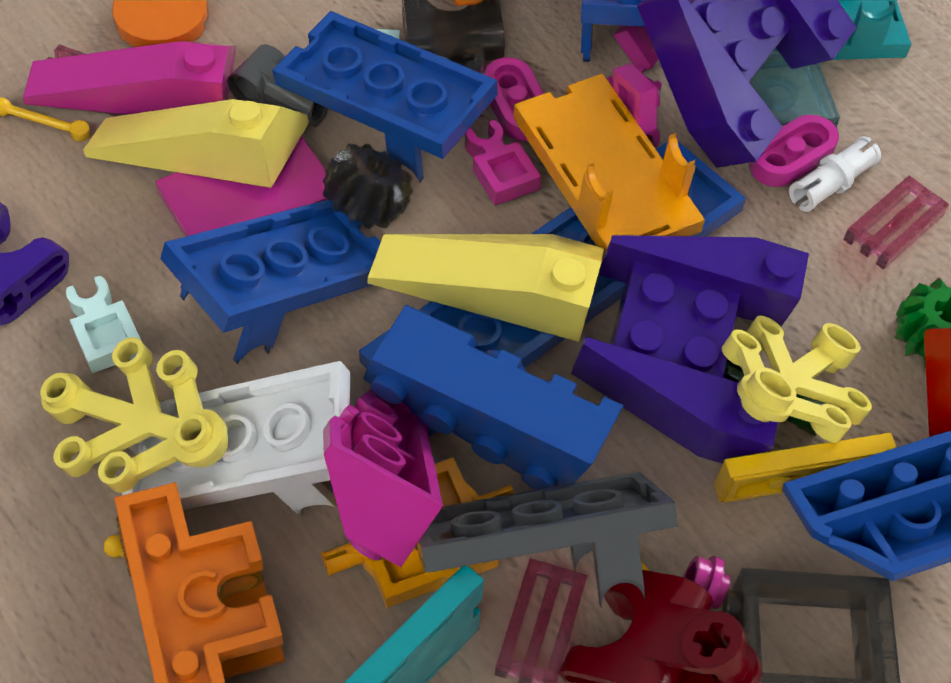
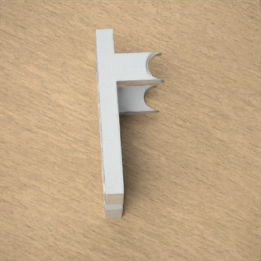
[122,361,350,516]

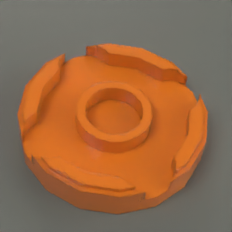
[112,0,208,47]

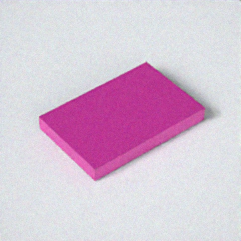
[155,136,341,237]

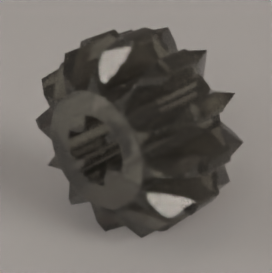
[322,143,413,229]

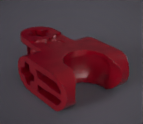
[559,570,762,683]

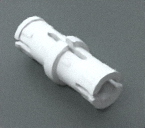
[789,136,881,212]

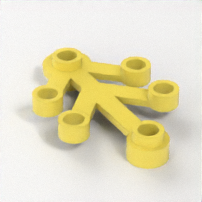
[722,316,872,443]
[40,337,228,493]

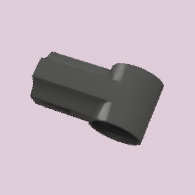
[228,44,328,127]

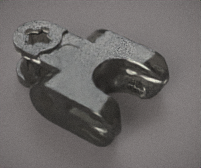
[402,0,505,73]

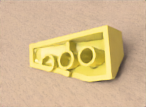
[83,99,309,188]
[368,234,604,342]

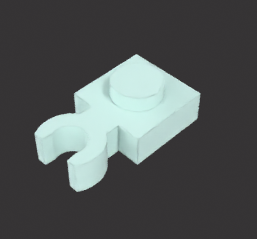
[66,276,141,374]

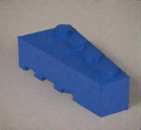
[363,305,624,490]

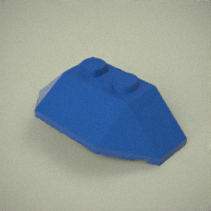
[782,431,951,581]

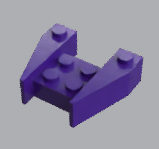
[637,0,857,168]
[571,235,809,464]

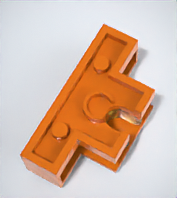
[114,482,285,683]

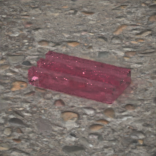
[843,176,950,270]
[494,558,588,683]

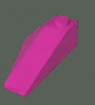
[23,41,236,115]
[323,389,443,567]

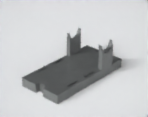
[415,472,678,608]

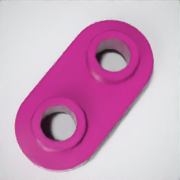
[484,57,544,142]
[749,115,839,187]

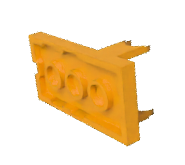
[513,73,705,257]

